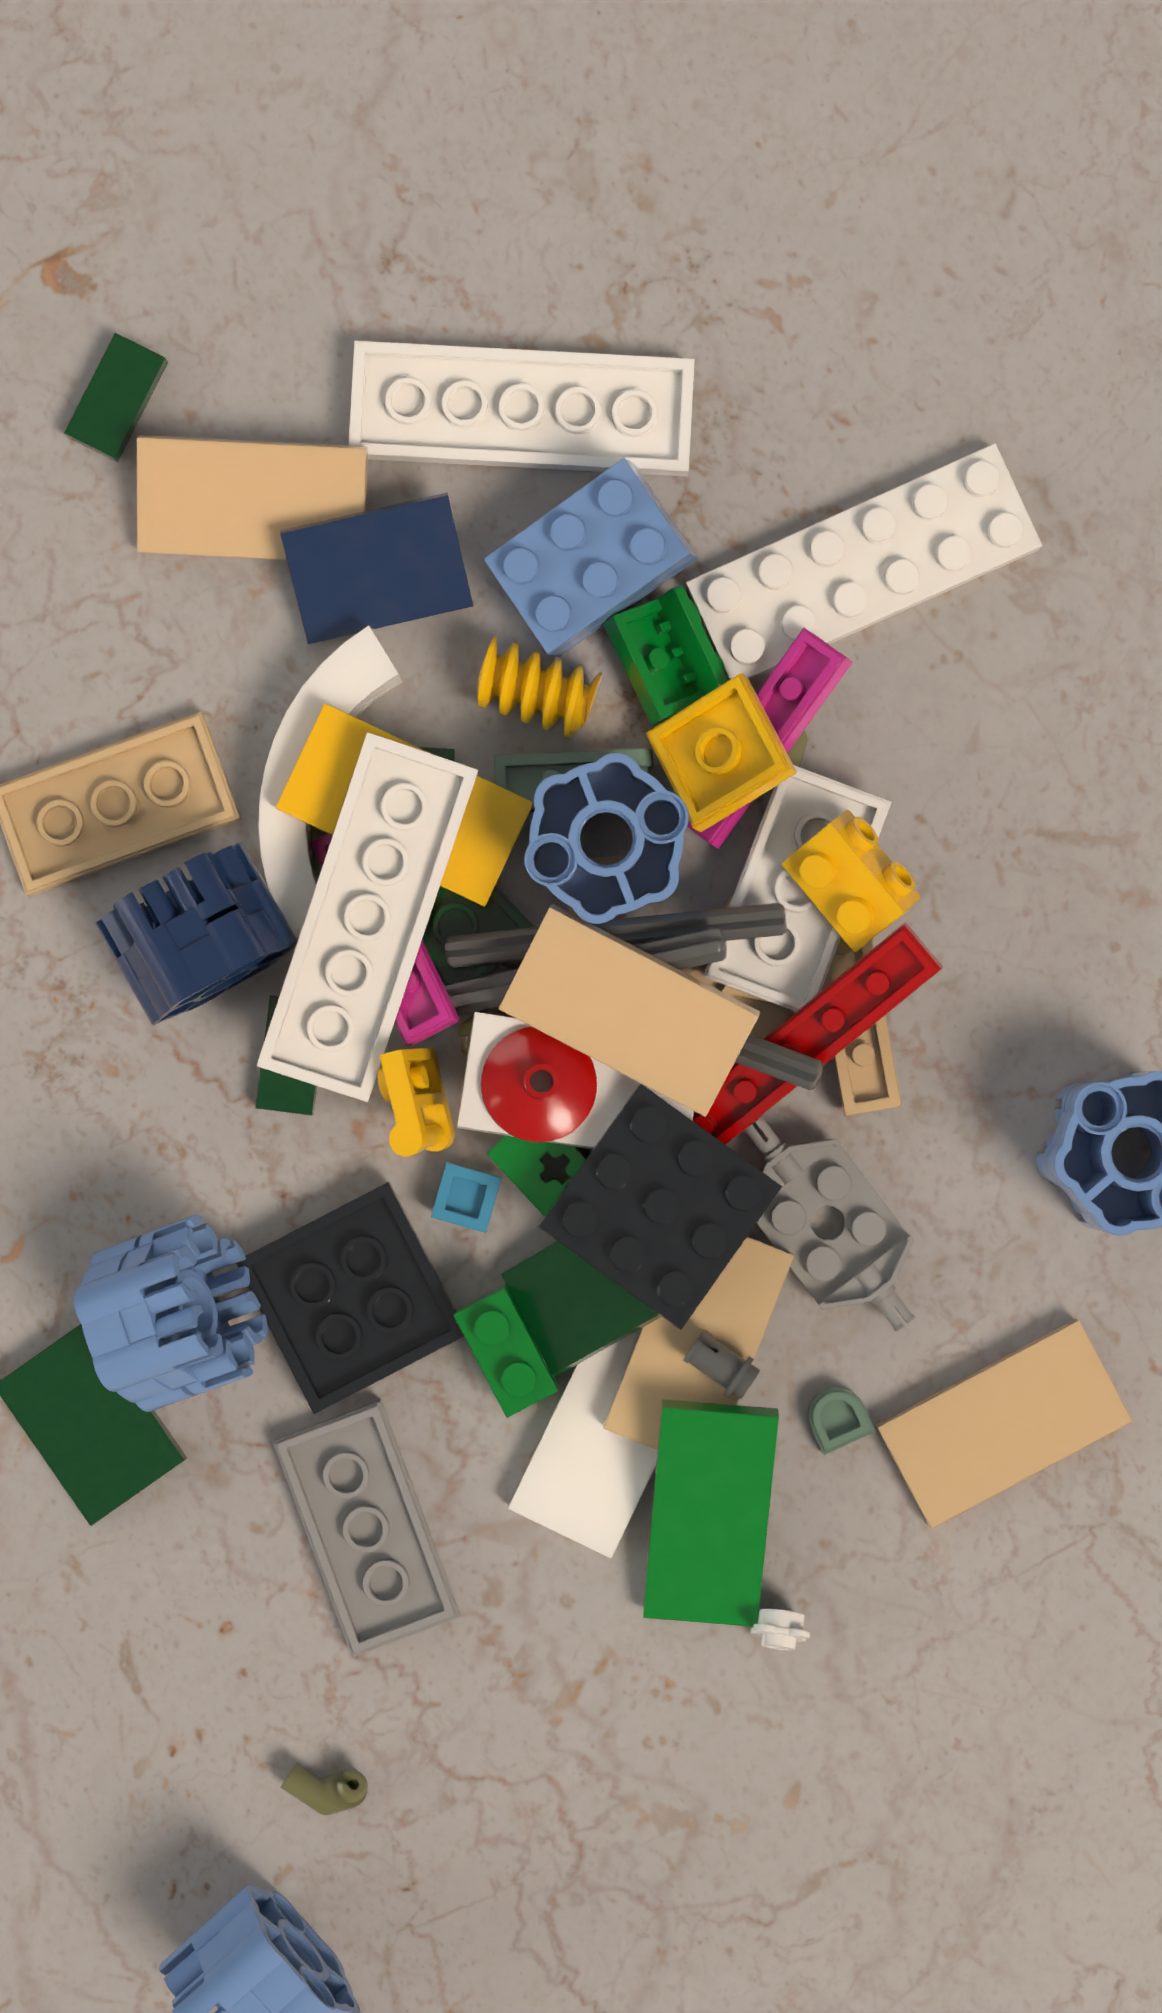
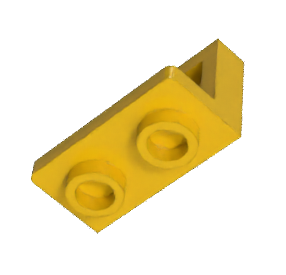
[781,810,921,953]

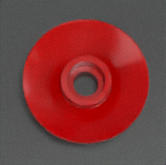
[481,1027,597,1143]

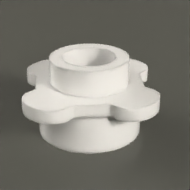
[750,1609,810,1651]

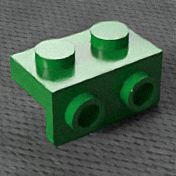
[603,585,728,726]

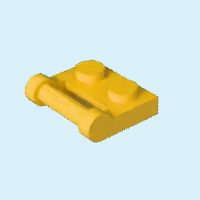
[377,1048,455,1157]

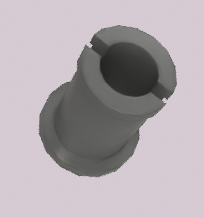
[683,1329,760,1399]

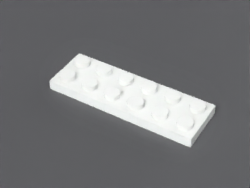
[348,341,695,477]
[685,443,1042,680]
[256,732,478,1102]

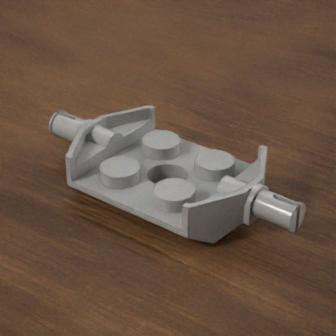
[743,1115,915,1332]

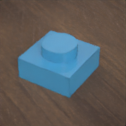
[431,1162,502,1233]

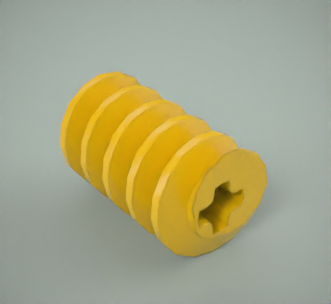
[476,636,602,739]

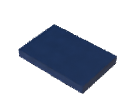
[280,492,474,644]

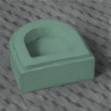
[808,1386,876,1455]

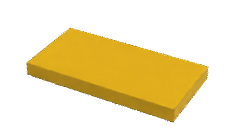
[275,703,534,907]

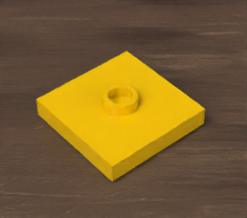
[646,673,797,832]

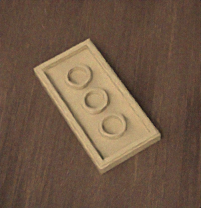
[137,435,368,560]
[0,712,242,897]
[499,904,760,1117]
[603,1236,794,1450]
[876,1319,1133,1529]

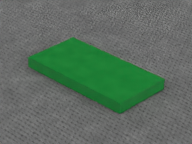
[643,1399,779,1627]

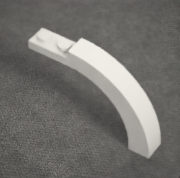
[258,625,402,940]

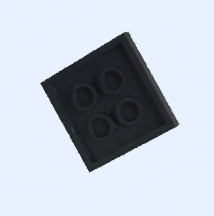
[537,1084,782,1330]
[236,1181,464,1414]

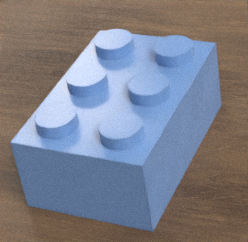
[484,458,698,657]

